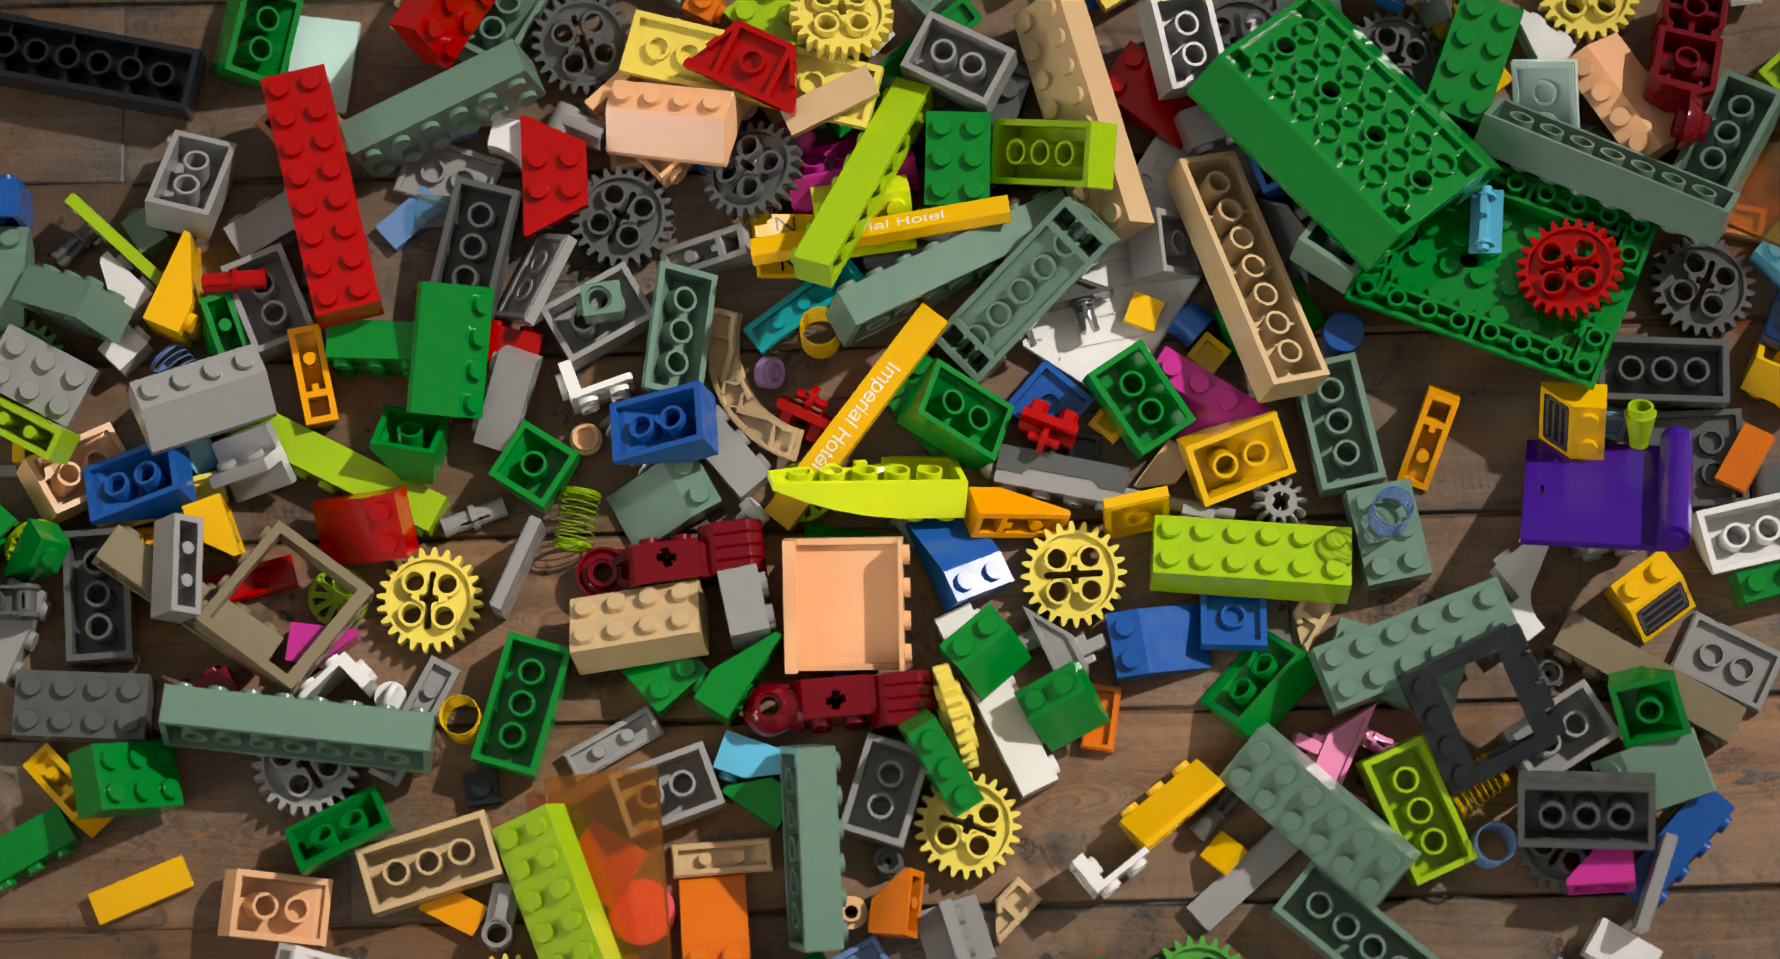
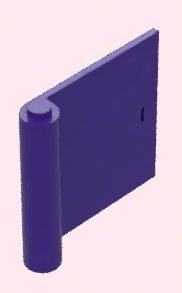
[1520,426,1693,552]

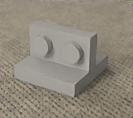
[208,420,297,503]
[919,893,997,959]

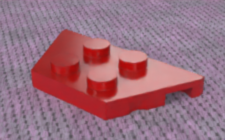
[683,19,797,117]
[520,116,589,239]

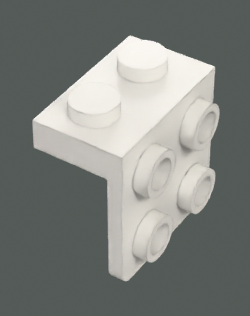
[555,359,636,415]
[297,651,378,699]

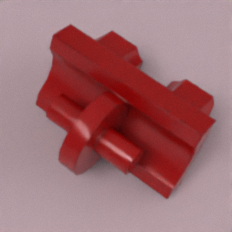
[775,386,834,443]
[1016,398,1080,454]

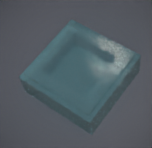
[414,194,451,230]

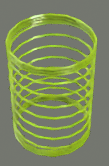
[553,486,602,552]

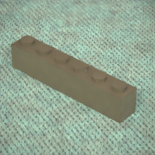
[91,524,284,676]
[1547,610,1747,748]

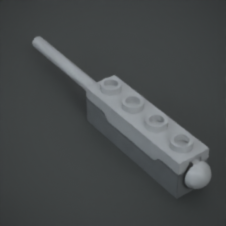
[980,444,1236,520]

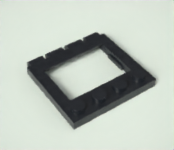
[1396,623,1567,796]

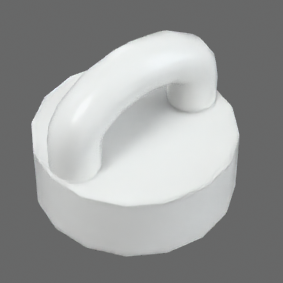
[736,496,770,527]
[374,681,408,709]

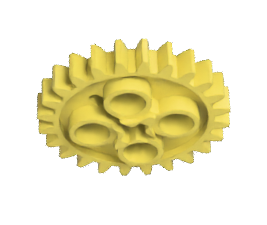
[789,0,894,63]
[1537,0,1639,44]
[1019,521,1127,628]
[376,547,484,655]
[932,663,980,770]
[914,771,1022,881]

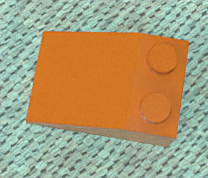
[679,874,751,959]

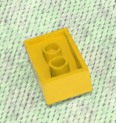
[143,230,203,348]
[1176,411,1296,507]

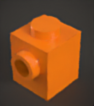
[682,0,727,28]

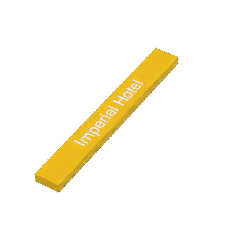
[750,195,1012,266]
[764,302,950,531]

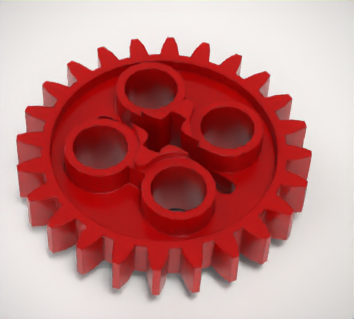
[1516,218,1625,322]

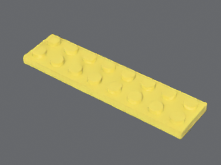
[619,10,884,130]

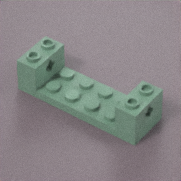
[936,194,1121,383]

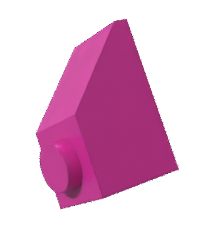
[285,622,361,670]
[1566,849,1636,895]

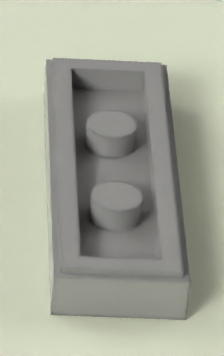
[562,705,665,784]
[1630,832,1678,934]

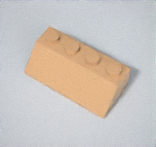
[1568,32,1676,159]
[605,80,744,167]

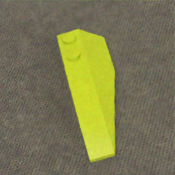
[767,455,968,522]

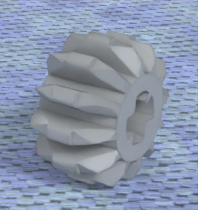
[1251,478,1308,524]

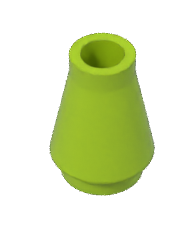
[1624,399,1657,450]

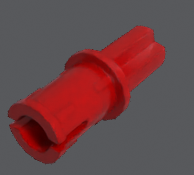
[201,268,268,294]

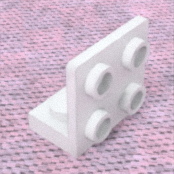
[1069,846,1150,900]

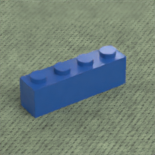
[1623,791,1735,908]

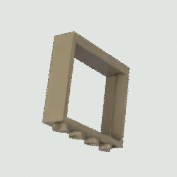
[195,520,374,696]

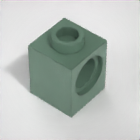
[120,207,174,260]
[575,280,625,324]

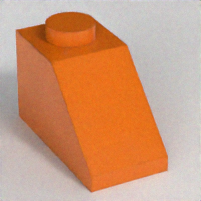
[866,867,925,939]

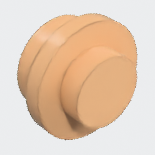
[570,423,603,456]

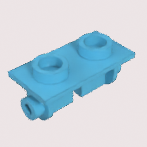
[1469,185,1504,254]

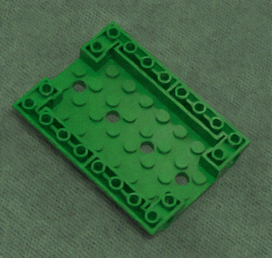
[1186,0,1503,272]
[1344,163,1659,390]

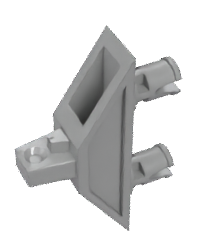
[1018,606,1109,677]

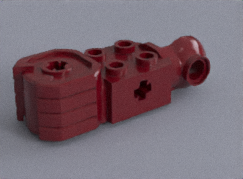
[1643,0,1729,149]
[576,518,768,596]
[742,670,936,737]

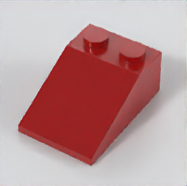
[1108,41,1198,150]
[311,486,420,565]

